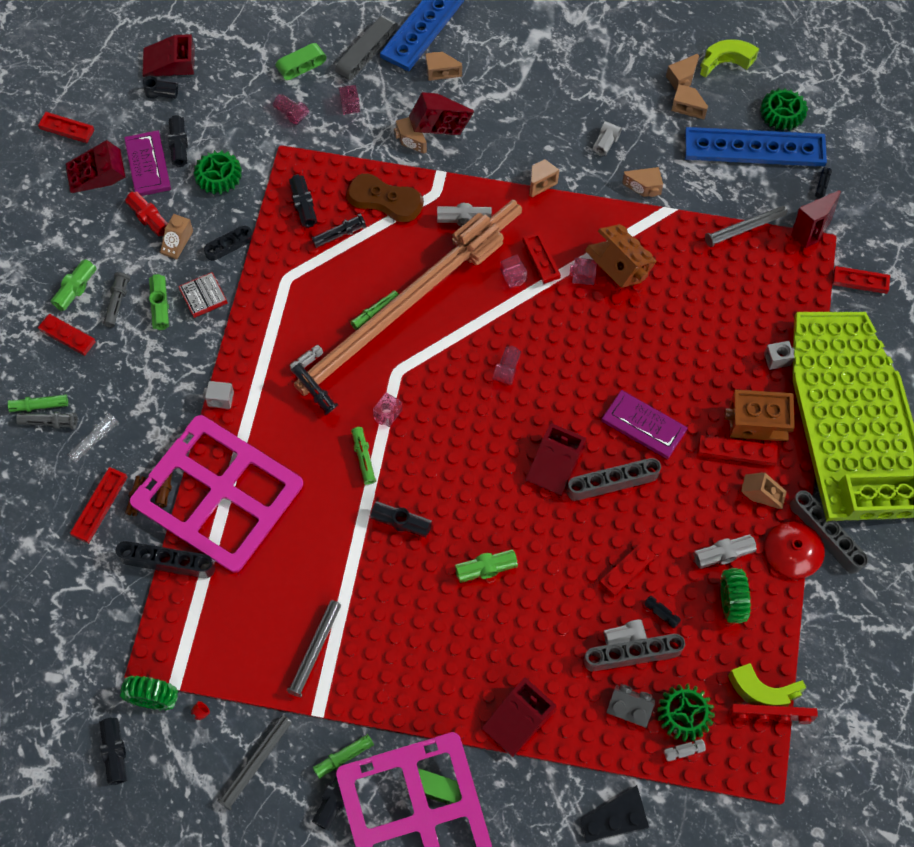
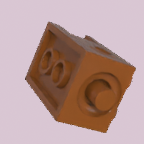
[585,225,657,288]
[724,390,794,441]

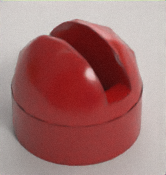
[191,701,210,720]

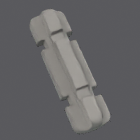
[290,345,323,369]
[664,739,706,761]

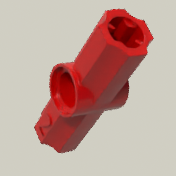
[125,191,168,237]

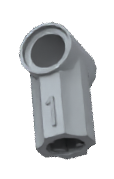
[593,121,622,156]
[604,620,647,645]

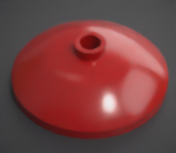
[764,522,825,579]

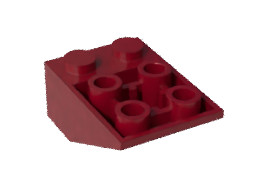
[143,34,195,77]
[409,92,474,135]
[65,140,126,193]
[791,190,841,248]
[526,423,586,496]
[482,677,557,758]

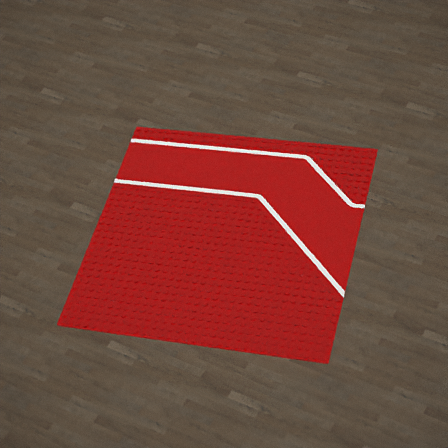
[124,145,837,805]

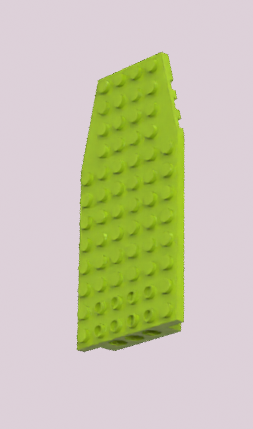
[793,312,914,521]

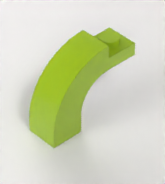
[700,39,759,78]
[728,663,806,707]

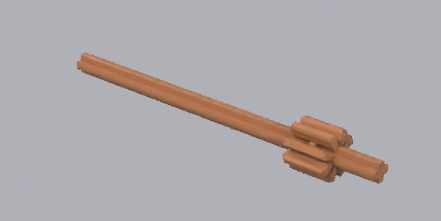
[294,200,522,396]

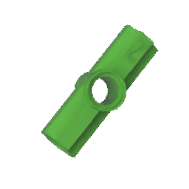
[51,259,97,311]
[149,274,169,330]
[455,549,518,583]

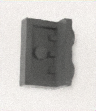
[606,684,655,727]

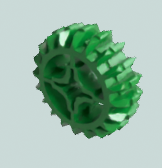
[760,88,808,131]
[194,150,242,195]
[720,568,751,624]
[120,676,178,711]
[657,684,715,742]

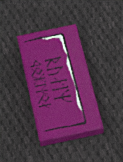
[124,130,171,196]
[602,390,688,459]

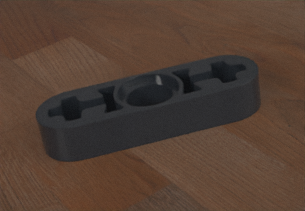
[204,226,253,261]

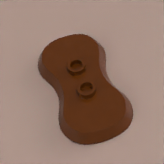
[346,174,424,222]

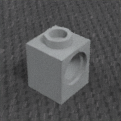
[764,341,795,370]
[203,381,234,409]

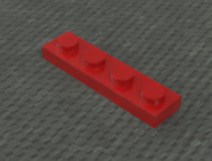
[698,435,778,466]
[70,467,128,544]
[729,704,818,724]

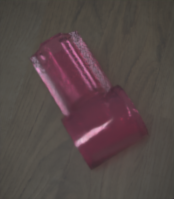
[273,94,309,125]
[493,346,521,385]

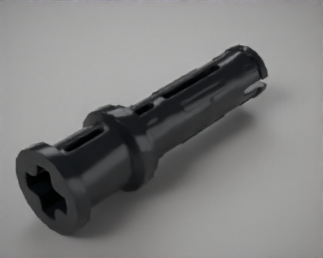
[311,213,366,248]
[291,362,338,416]

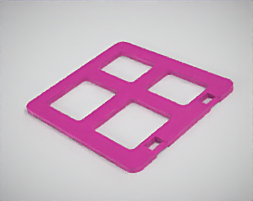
[130,415,303,572]
[336,732,492,847]

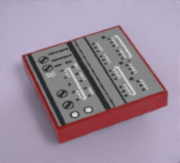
[178,272,228,318]

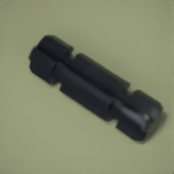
[815,167,832,198]
[644,596,681,628]

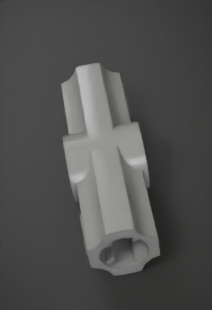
[437,203,492,226]
[694,535,757,569]

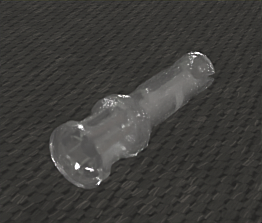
[67,412,120,463]

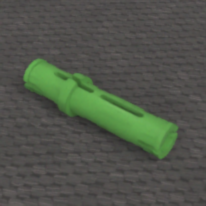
[350,290,399,330]
[8,394,68,412]
[351,427,376,485]
[312,734,374,779]

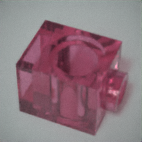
[339,85,360,115]
[500,255,527,288]
[569,258,597,285]
[373,392,402,427]

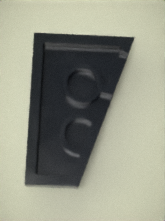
[580,785,649,843]

